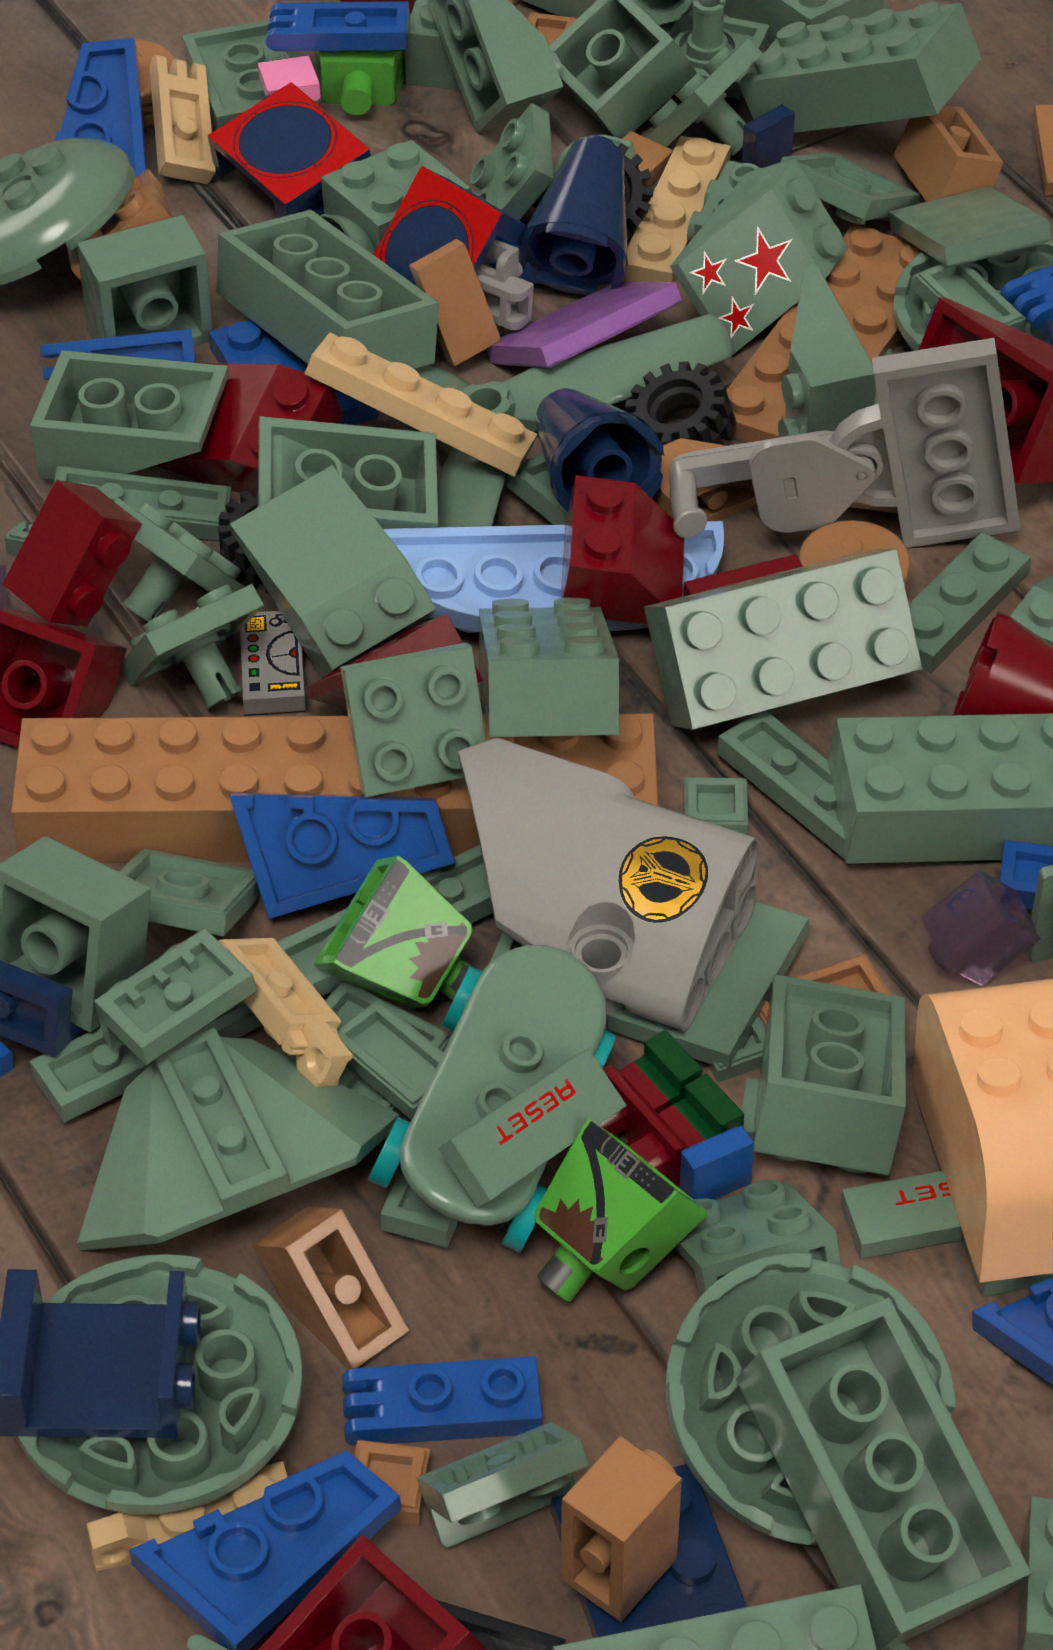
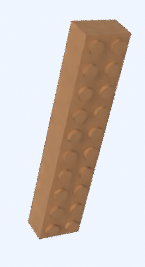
[11,713,658,863]

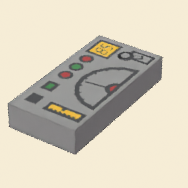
[240,611,306,715]

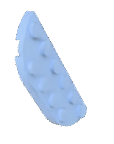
[383,521,724,633]

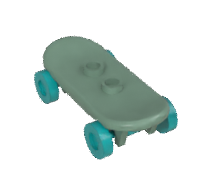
[367,945,617,1253]

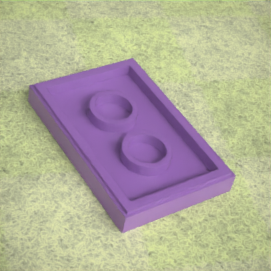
[486,281,682,368]

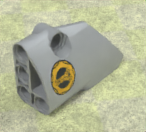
[458,738,759,1032]

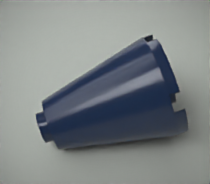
[518,135,628,295]
[536,388,665,513]

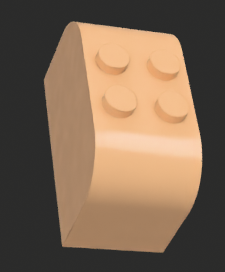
[912,979,1053,1283]

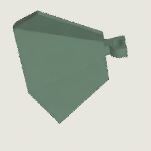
[77,1026,400,1251]

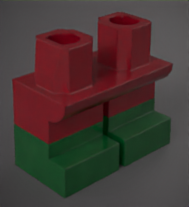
[600,1029,744,1187]

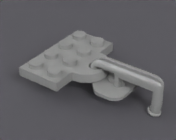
[669,338,1021,548]

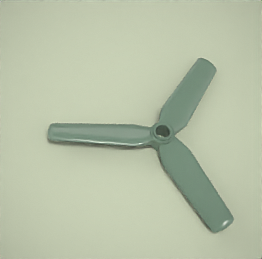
[415,314,734,528]

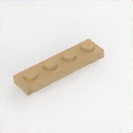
[623,136,731,282]
[304,333,538,477]

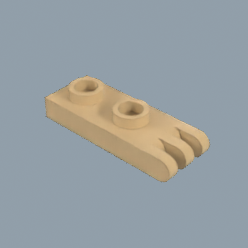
[150,54,216,184]

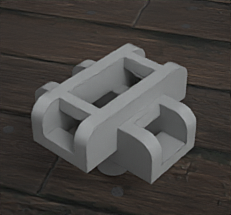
[476,239,534,336]

